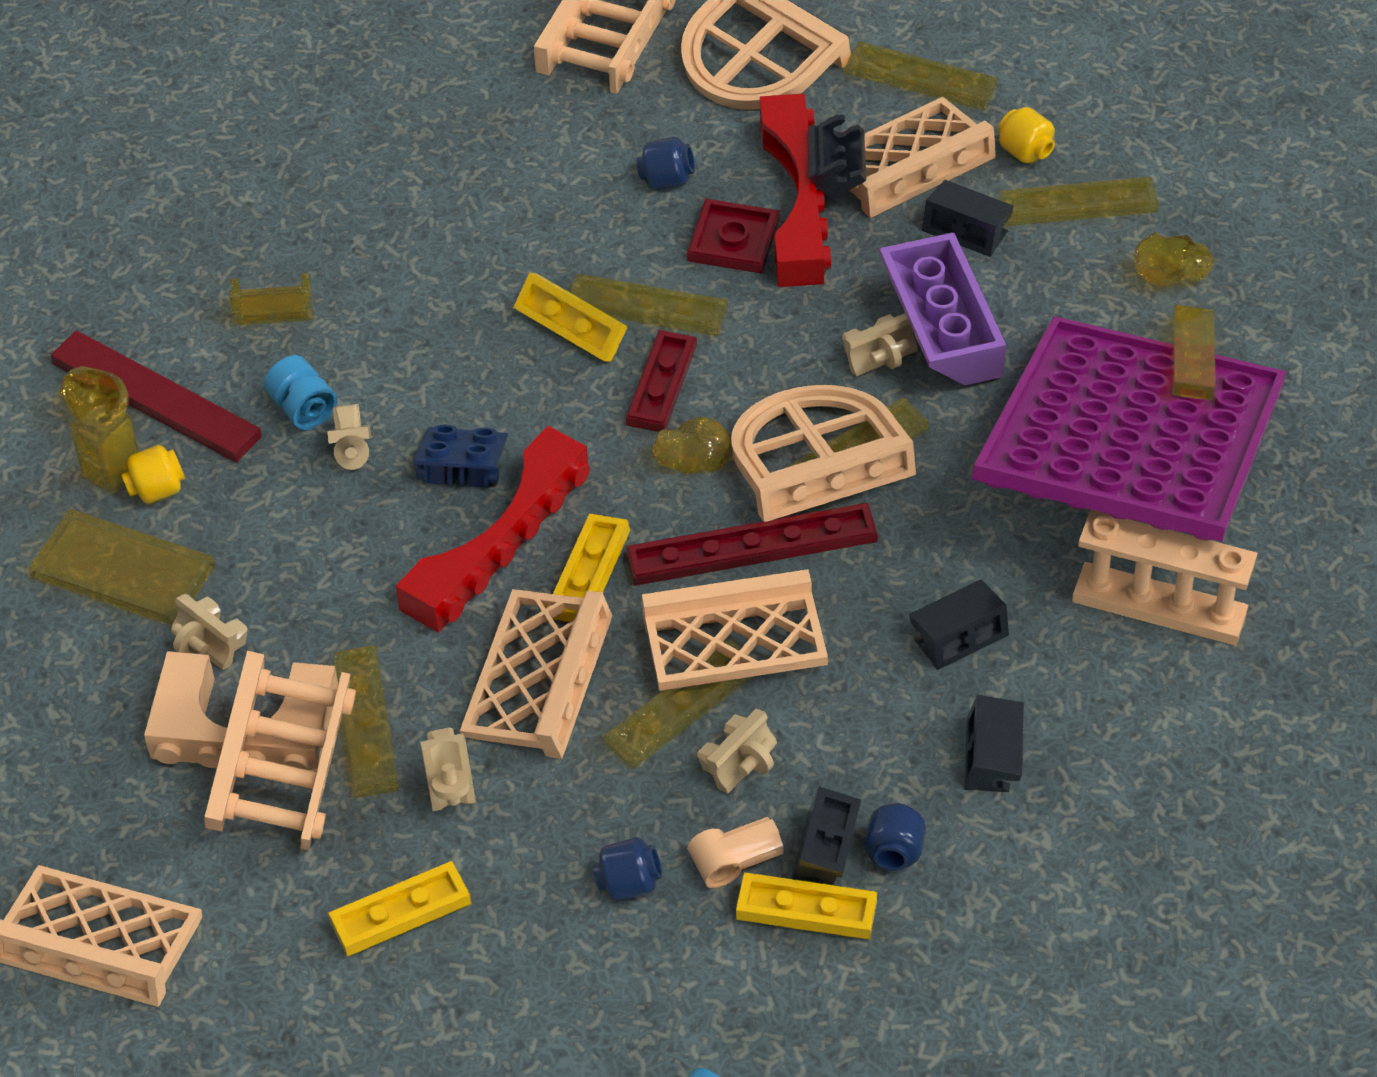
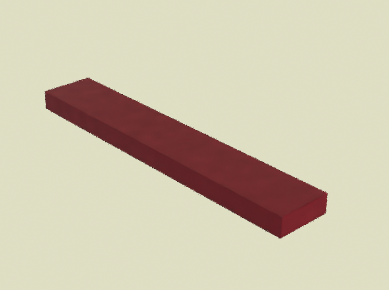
[51,330,262,463]
[626,503,878,586]

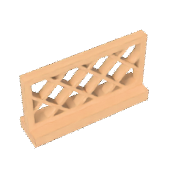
[850,97,996,218]
[642,569,828,691]
[460,589,612,759]
[0,865,202,1007]

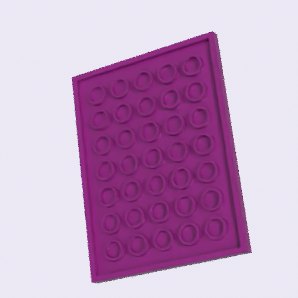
[972,316,1287,542]

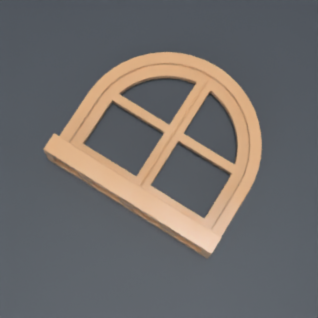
[681,0,852,110]
[731,385,916,522]

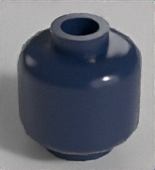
[637,137,695,190]
[865,803,926,871]
[593,837,662,901]

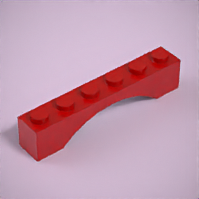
[760,93,831,287]
[396,426,590,633]

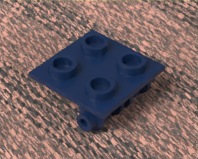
[414,424,508,488]

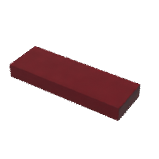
[626,330,697,433]

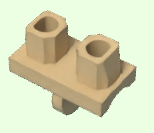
[842,313,918,377]
[327,404,371,470]
[171,593,248,670]
[697,709,777,794]
[420,727,476,811]

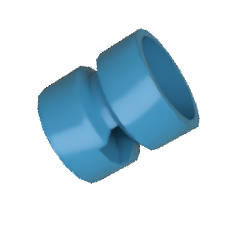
[263,355,338,430]

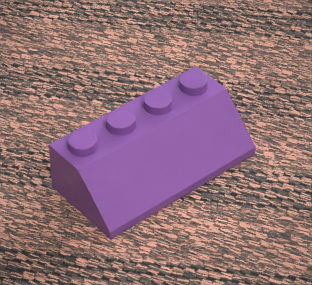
[879,233,1006,385]

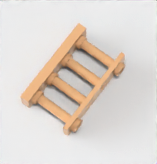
[534,0,676,94]
[1072,509,1258,646]
[205,651,356,851]

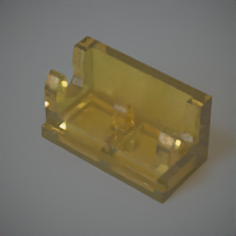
[229,273,313,326]
[69,404,139,495]

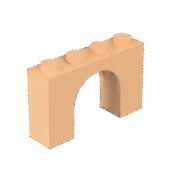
[144,651,338,772]

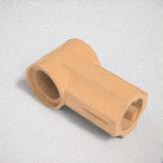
[687,817,783,888]

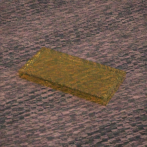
[28,508,216,625]

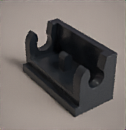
[808,114,866,200]
[922,180,1014,257]
[909,579,1009,670]
[964,695,1024,792]
[791,787,861,885]

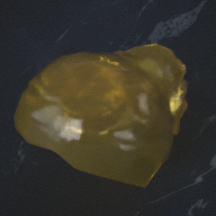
[1134,232,1214,287]
[60,366,129,430]
[651,417,732,474]

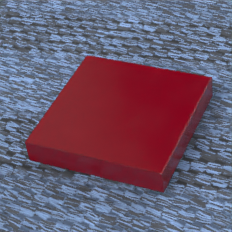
[687,198,780,274]

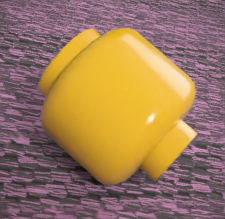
[998,107,1055,164]
[121,445,186,504]

